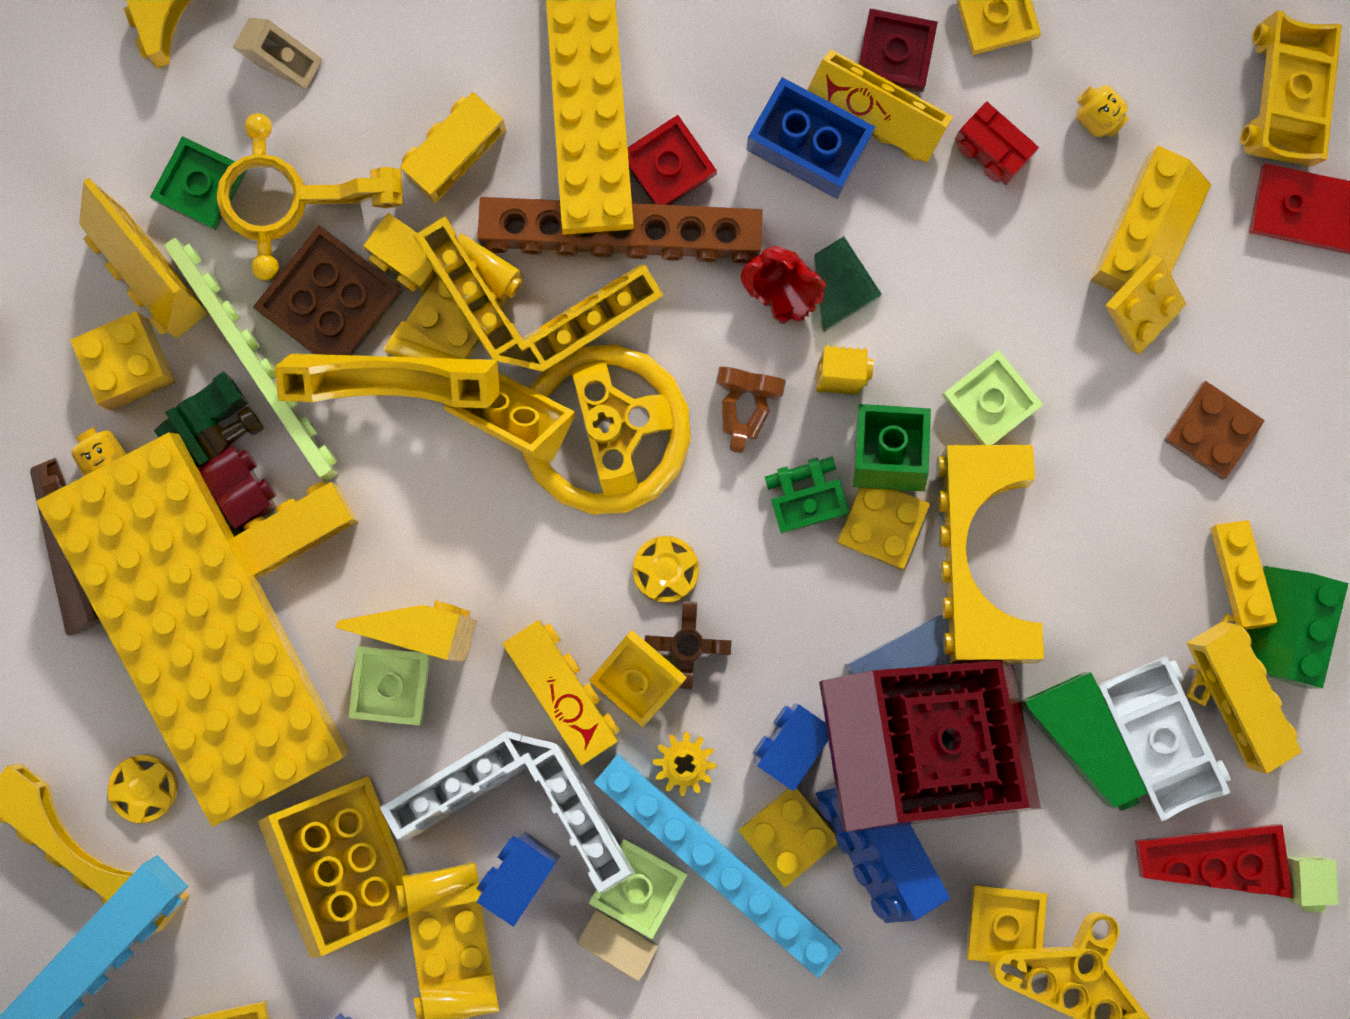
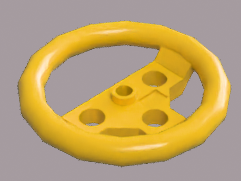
[521,344,691,515]

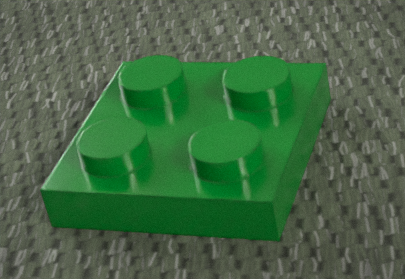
[150,136,247,231]

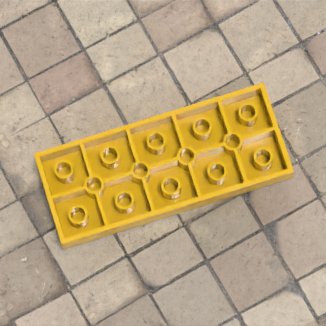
[36,432,349,827]

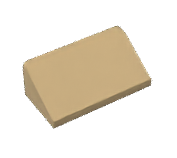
[577,908,658,982]

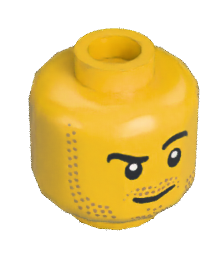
[1076,85,1129,138]
[71,427,126,476]

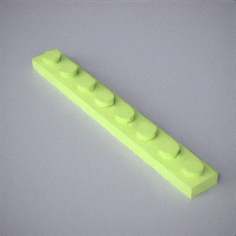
[164,237,338,482]

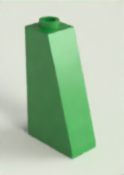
[1021,672,1148,811]

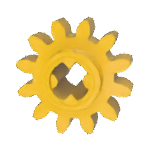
[653,731,717,797]

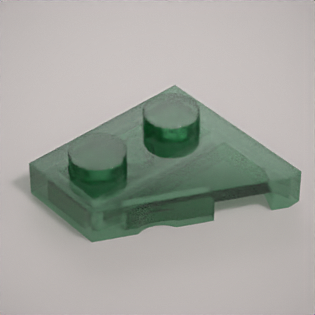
[813,236,882,332]

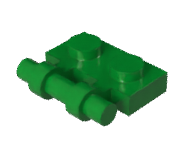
[764,456,850,534]

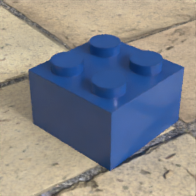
[752,703,828,792]
[476,832,560,927]

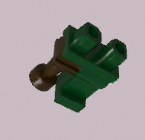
[154,371,264,468]

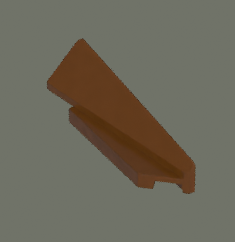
[30,458,101,636]

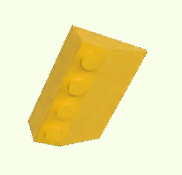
[79,178,209,339]
[336,600,477,662]
[258,776,408,958]

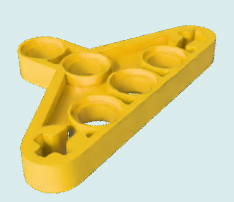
[989,912,1150,1019]

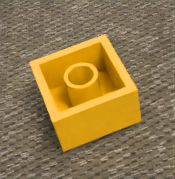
[70,311,176,411]

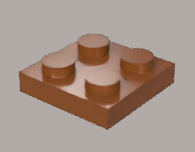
[1164,381,1265,480]

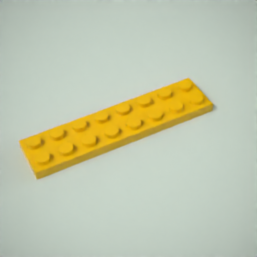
[546,0,634,235]

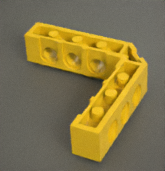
[413,216,663,372]

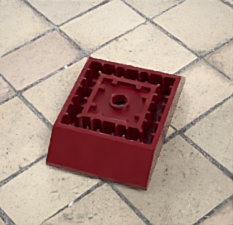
[819,660,1041,832]

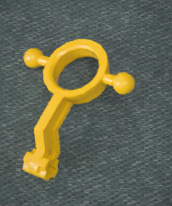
[217,113,403,281]

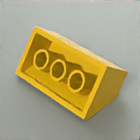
[1090,145,1211,293]

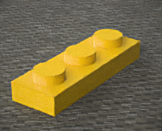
[1210,520,1277,630]

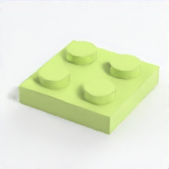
[942,350,1043,445]
[348,646,430,726]
[588,838,688,939]

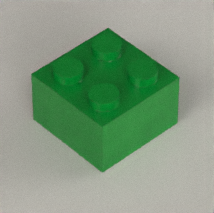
[853,404,931,492]

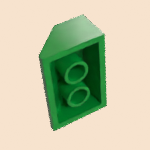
[1247,566,1349,689]

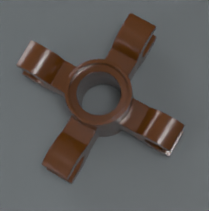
[644,601,732,689]

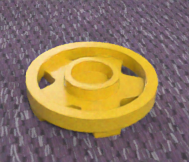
[632,536,699,603]
[107,754,177,823]

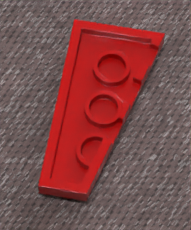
[1135,824,1293,898]

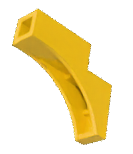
[123,0,192,68]

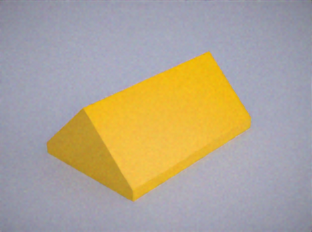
[444,372,575,462]

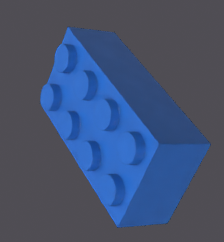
[815,782,950,923]

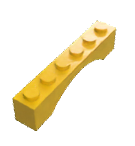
[274,354,500,408]
[0,764,189,935]

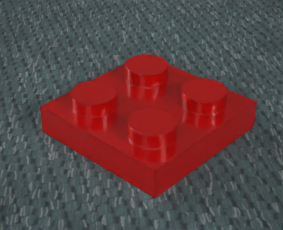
[627,115,717,205]

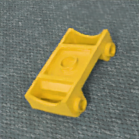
[1240,10,1342,167]
[383,233,522,359]
[396,862,499,1019]

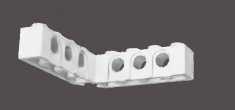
[380,731,635,893]

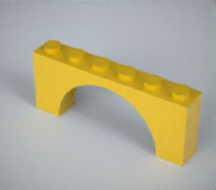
[936,445,1044,664]

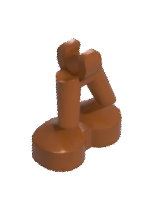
[716,366,786,453]

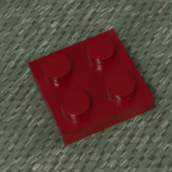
[858,8,938,92]

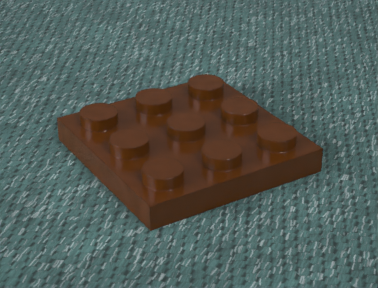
[253,225,404,355]

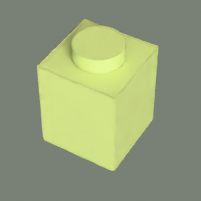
[1287,857,1339,912]

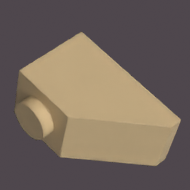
[233,18,322,89]

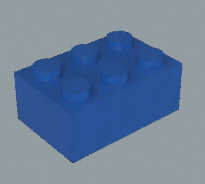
[746,77,875,199]

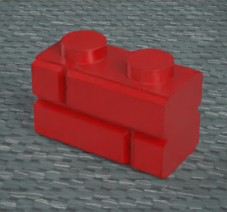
[954,101,1039,185]

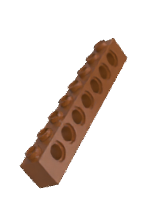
[477,197,763,264]

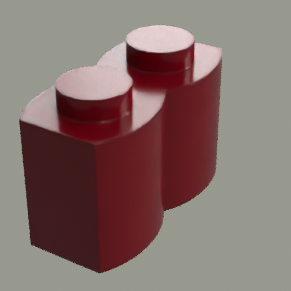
[198,446,277,531]

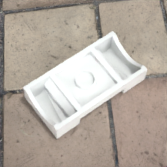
[1097,656,1231,821]

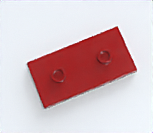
[1249,163,1350,254]

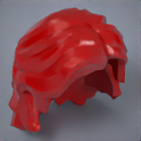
[740,246,826,324]

